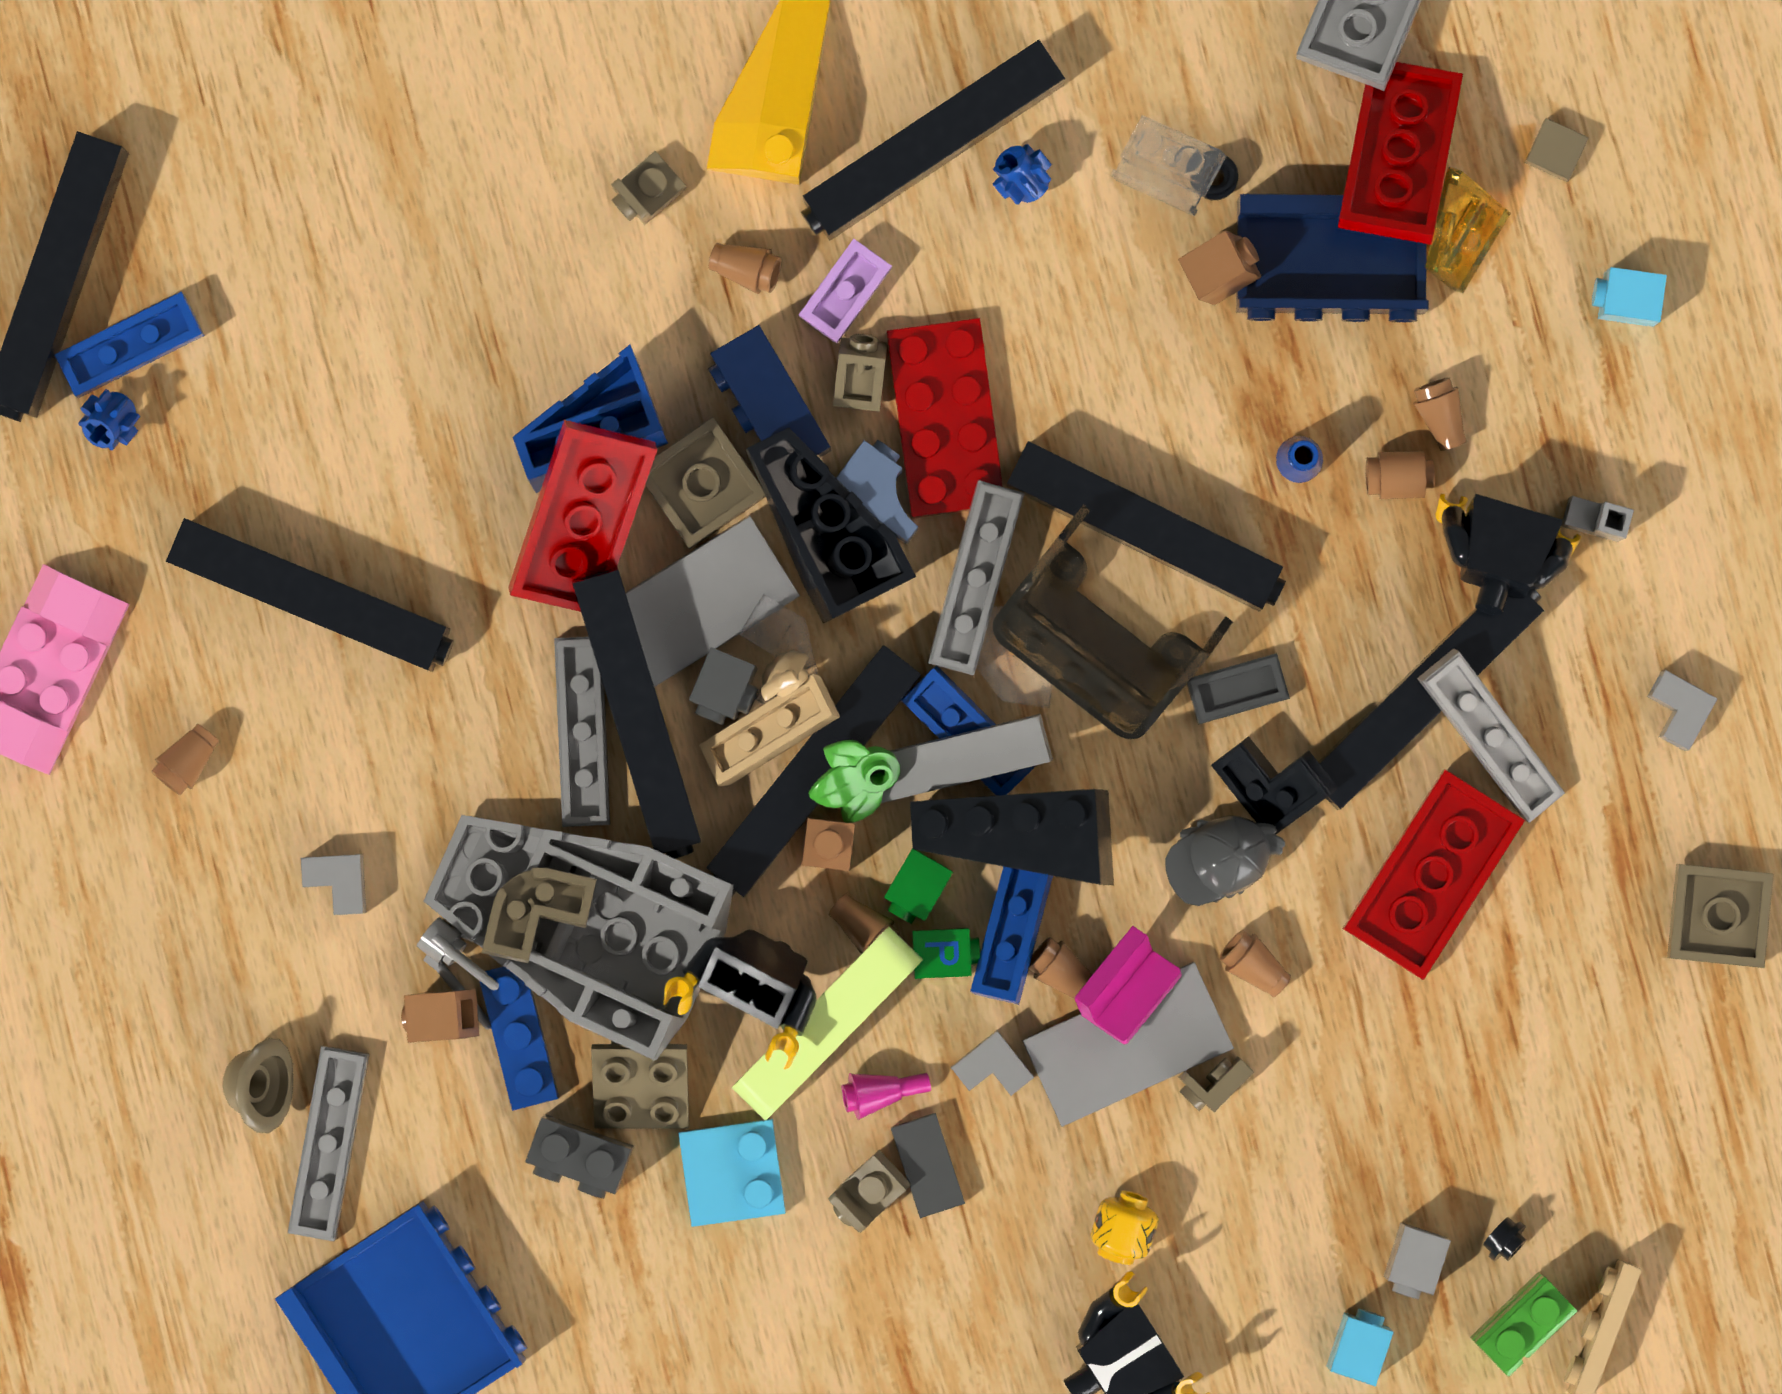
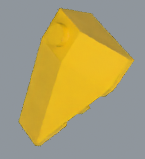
[707,0,831,185]

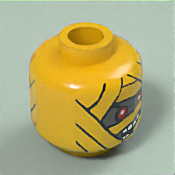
[1090,1191,1159,1265]

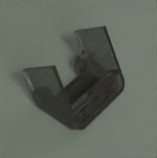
[993,505,1233,739]

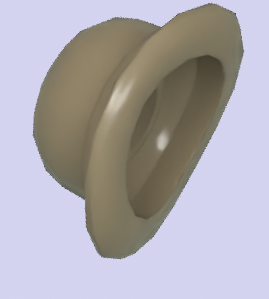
[222,1038,294,1133]

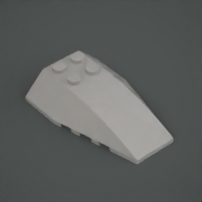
[424,815,734,1060]

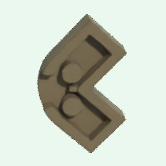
[482,868,597,964]

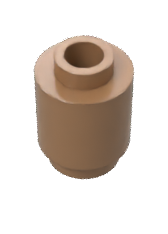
[1366,451,1435,500]

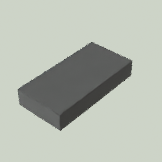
[1185,653,1290,725]
[891,1113,965,1218]

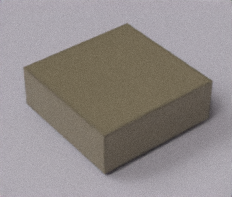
[1524,118,1589,182]

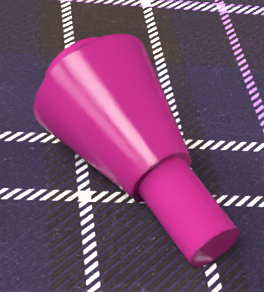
[841,1073,931,1120]

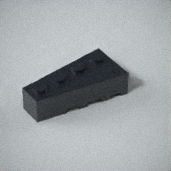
[910,789,1114,885]

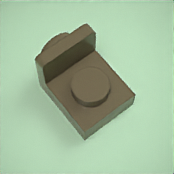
[611,151,687,225]
[833,334,887,412]
[1178,1057,1254,1112]
[828,1150,911,1233]

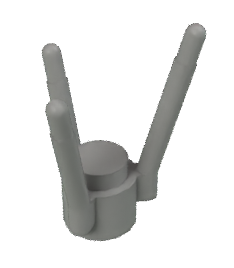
[417,917,499,1029]

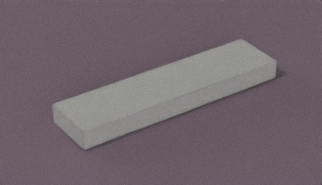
[927,480,1024,676]
[554,637,611,827]
[1417,648,1565,823]
[871,714,1053,803]
[288,1046,369,1241]

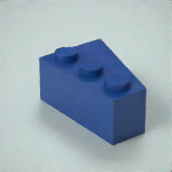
[513,345,668,493]

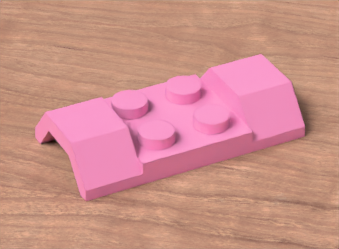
[0,564,130,775]

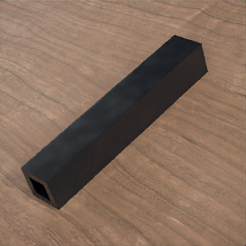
[801,40,1065,241]
[0,131,129,422]
[1006,441,1286,611]
[166,518,454,672]
[572,567,701,858]
[1319,589,1544,810]
[706,645,921,897]

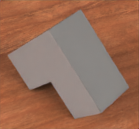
[1561,496,1634,542]
[1647,670,1717,751]
[301,854,366,915]
[951,1030,1034,1096]

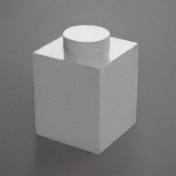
[1384,1223,1451,1299]

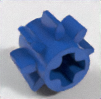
[993,144,1052,205]
[78,389,140,450]

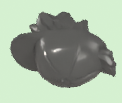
[1165,815,1286,906]

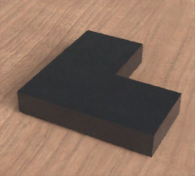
[1211,736,1338,834]

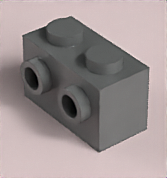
[689,647,759,725]
[525,1114,634,1199]

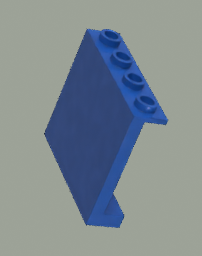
[275,1201,527,1394]

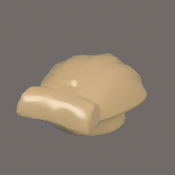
[761,651,808,701]

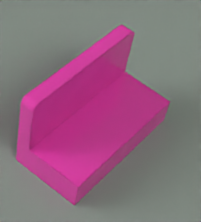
[1074,926,1182,1044]

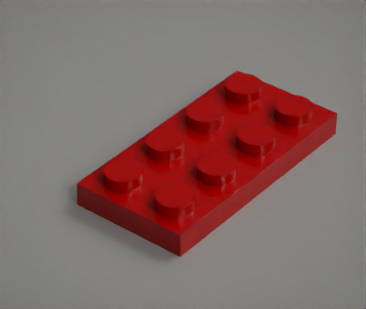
[1338,62,1463,245]
[887,318,1003,518]
[508,420,657,612]
[1342,769,1525,980]

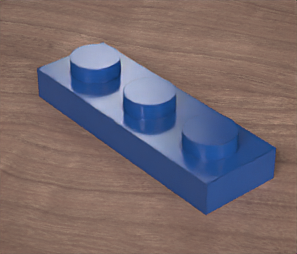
[55,292,205,398]
[901,665,1035,796]
[970,866,1053,1005]
[480,966,559,1111]

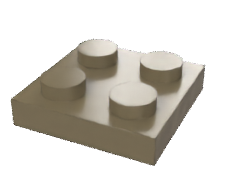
[645,417,766,549]
[1667,864,1773,968]

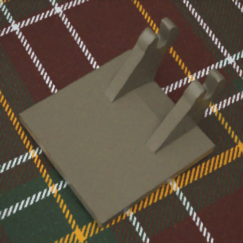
[591,1041,689,1128]

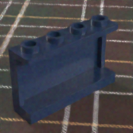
[1236,194,1429,323]

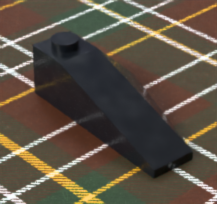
[746,428,916,624]

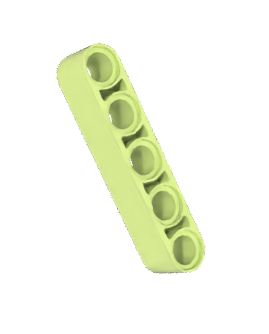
[732,927,923,1121]

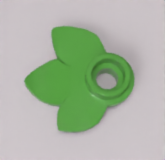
[809,740,901,823]

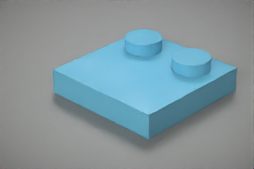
[678,1119,786,1227]

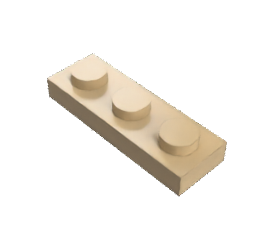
[699,674,840,787]
[1564,1259,1642,1394]

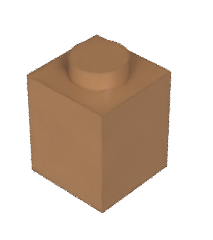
[1178,230,1262,305]
[802,818,855,871]
[401,989,480,1043]

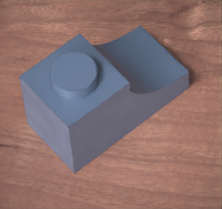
[837,440,918,544]

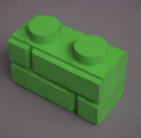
[1470,1272,1577,1377]

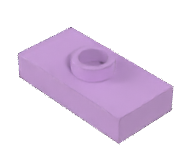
[799,239,892,344]

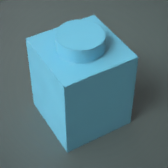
[1592,267,1667,327]
[1326,1308,1393,1386]

